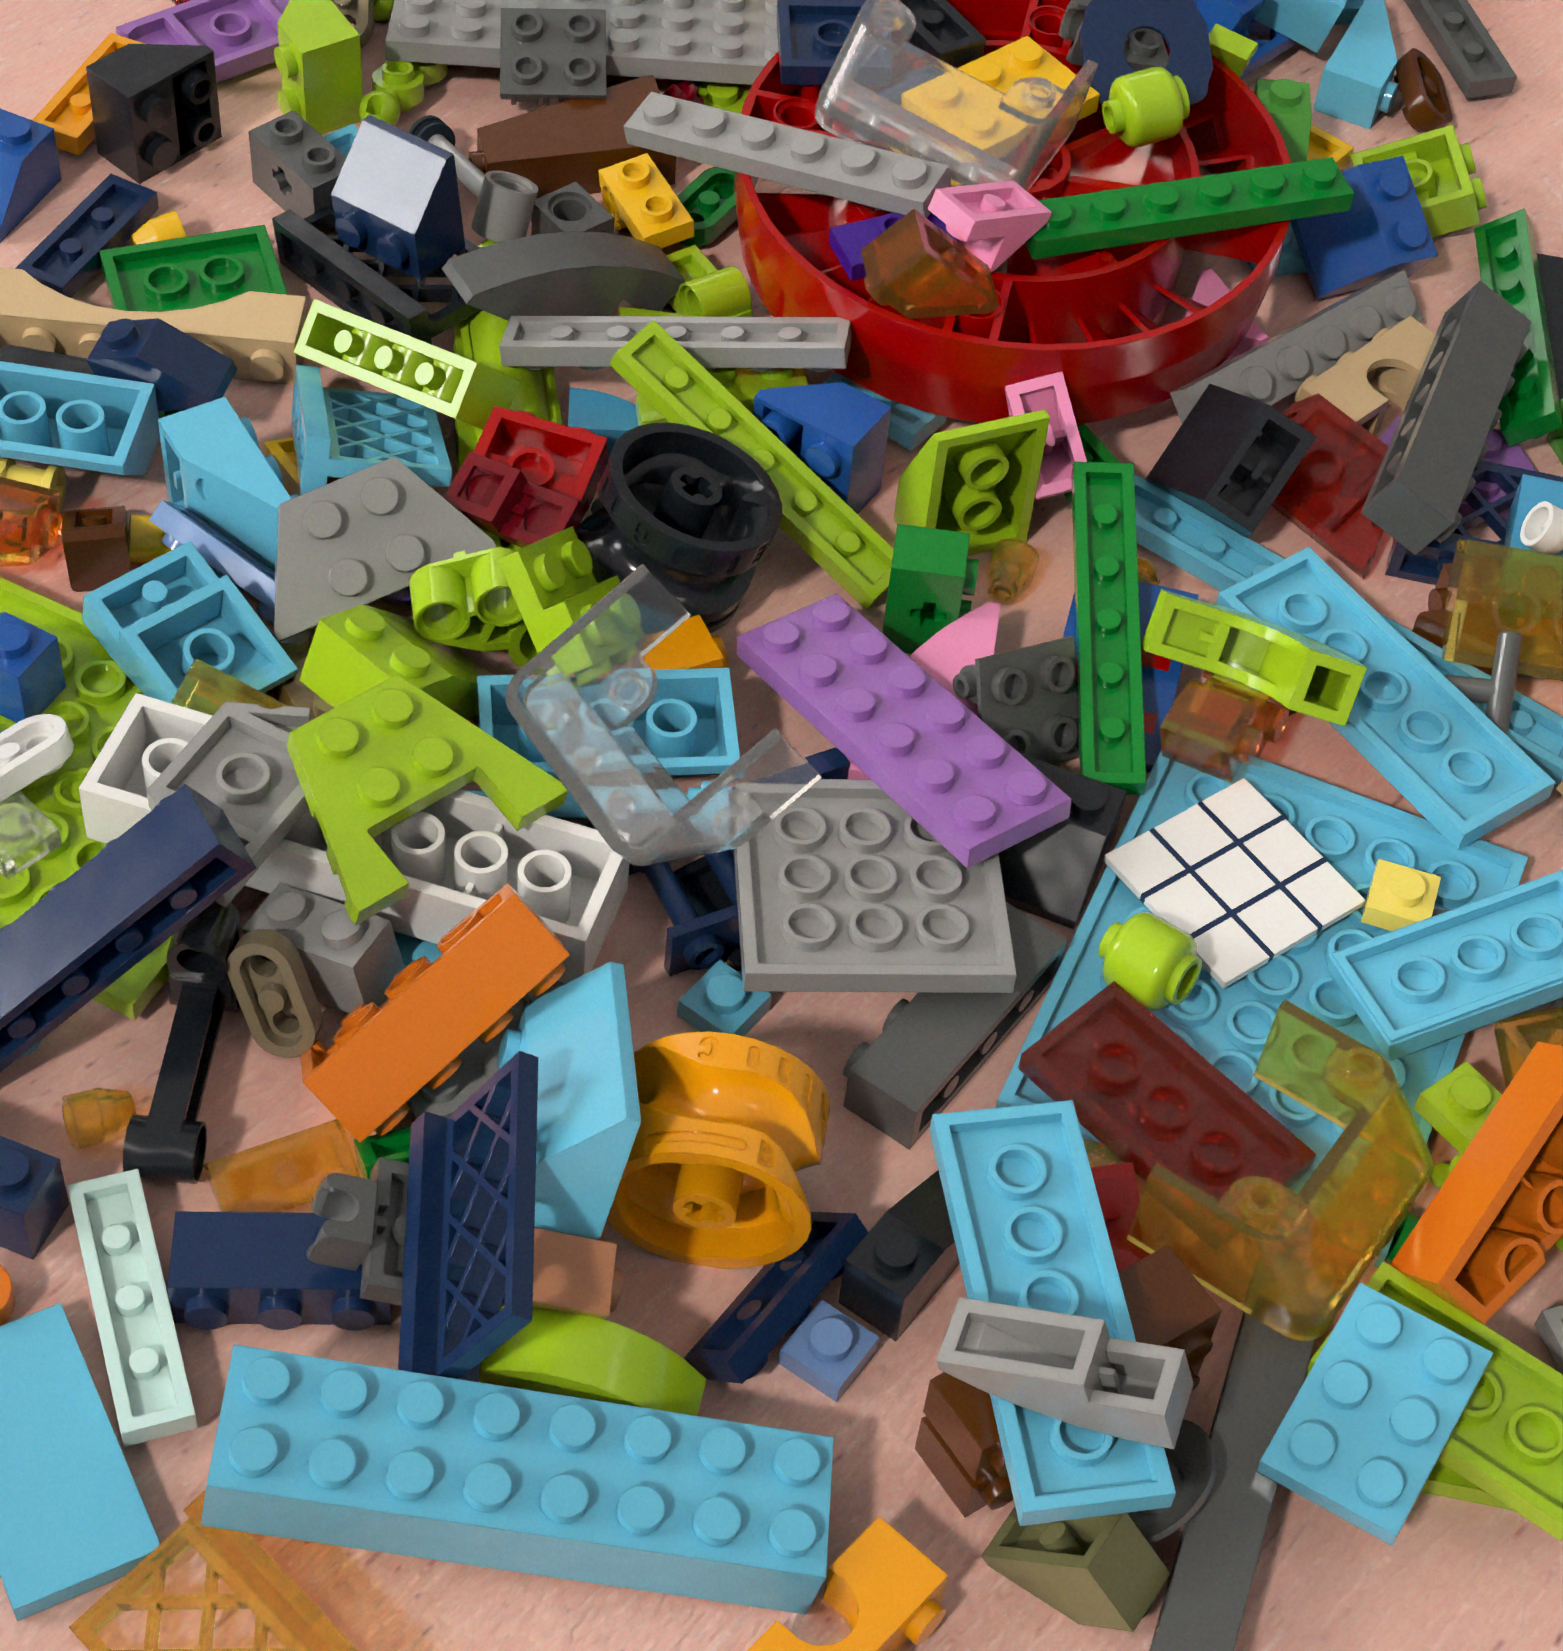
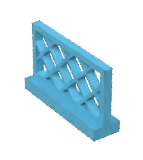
[291,365,452,495]

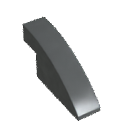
[442,231,685,321]

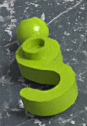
[358,60,448,126]

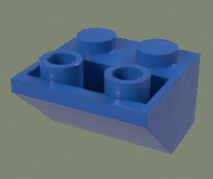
[753,382,892,514]

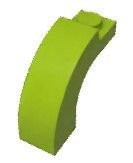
[1141,589,1367,727]
[479,1306,707,1416]

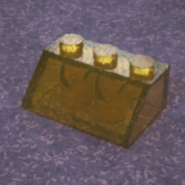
[1442,539,1563,681]

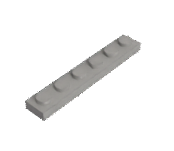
[623,92,951,220]
[1170,269,1423,423]
[499,316,852,372]

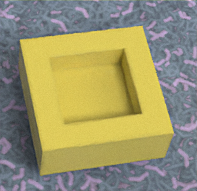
[1361,859,1441,931]

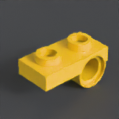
[598,153,694,248]

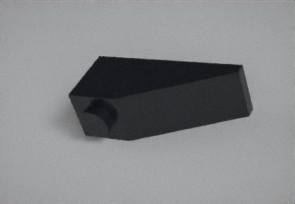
[838,1170,960,1342]

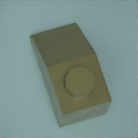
[981,1507,1171,1632]

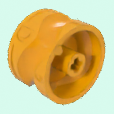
[607,1031,830,1269]

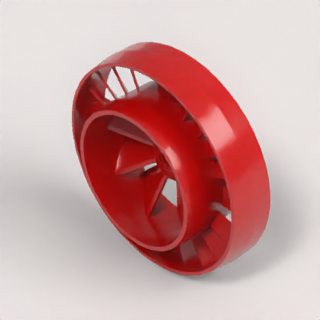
[734,0,1291,424]

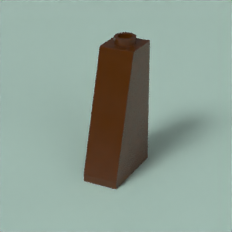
[469,75,676,199]

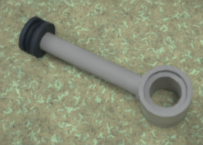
[409,115,539,243]

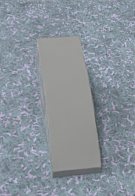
[936,1297,1193,1449]

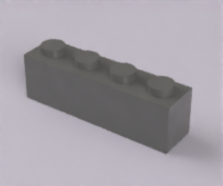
[843,902,1067,1150]

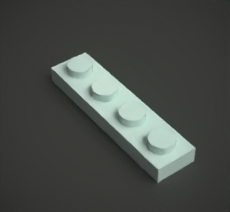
[67,1168,198,1447]

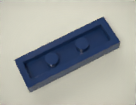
[15,174,159,298]
[684,1212,869,1384]

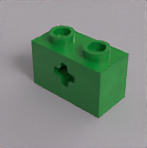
[882,524,979,654]

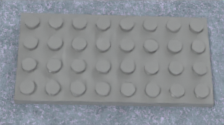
[385,0,779,85]

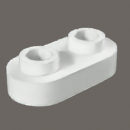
[0,714,74,806]

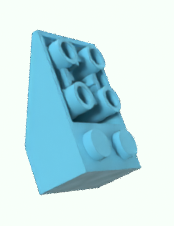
[158,397,298,572]

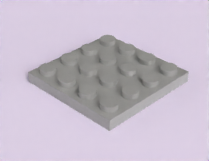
[730,778,1017,993]

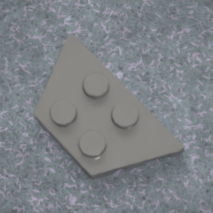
[272,456,497,643]
[147,701,313,907]

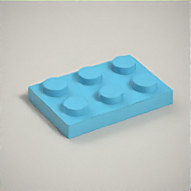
[1257,1283,1493,1546]

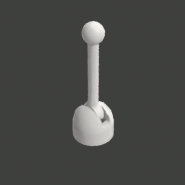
[1520,501,1563,555]

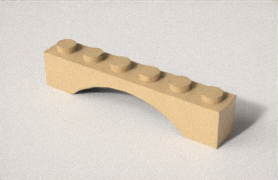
[0,267,307,385]

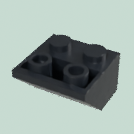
[86,44,222,184]
[1145,384,1317,538]

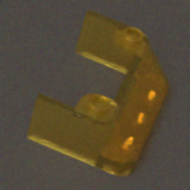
[1127,1000,1434,1341]

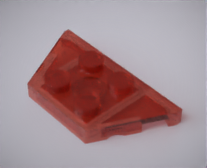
[1271,393,1388,579]

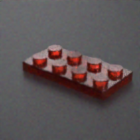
[1018,981,1316,1247]

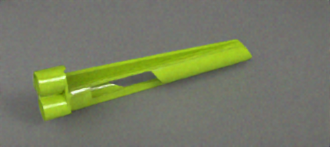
[409,239,563,671]

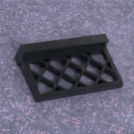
[272,203,480,345]

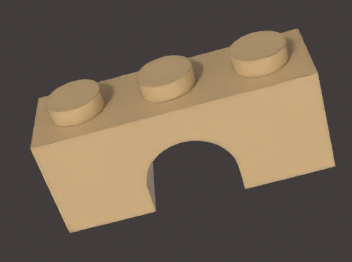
[1292,315,1436,464]

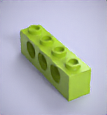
[293,299,520,430]

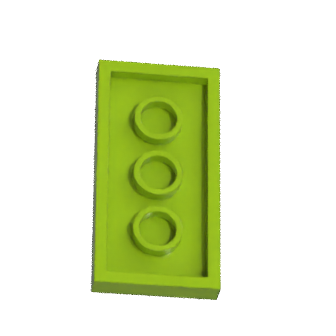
[1306,1261,1563,1541]

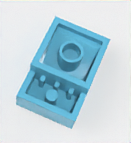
[82,541,298,716]

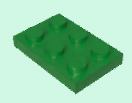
[99,225,288,312]

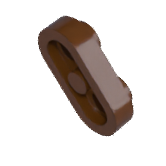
[1394,48,1453,132]

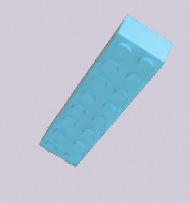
[200,1345,834,1614]

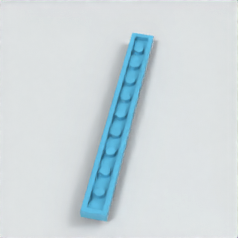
[1134,474,1563,786]

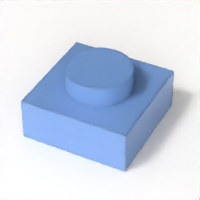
[778,1299,880,1402]

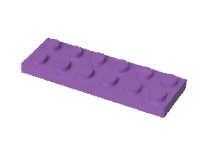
[737,593,1072,868]

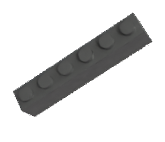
[1361,280,1531,555]

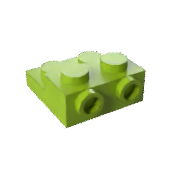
[1350,125,1487,237]
[497,526,641,679]

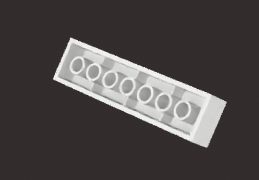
[79,693,631,983]

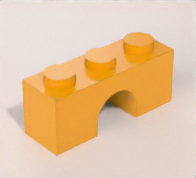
[747,1516,948,1651]

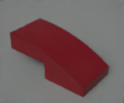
[444,451,586,548]

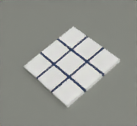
[1103,778,1366,989]

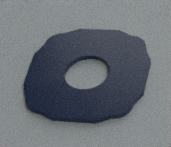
[1079,0,1213,106]

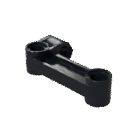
[123,901,242,1184]

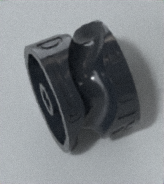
[575,423,782,633]

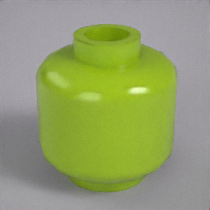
[1102,67,1190,147]
[1098,912,1202,1011]

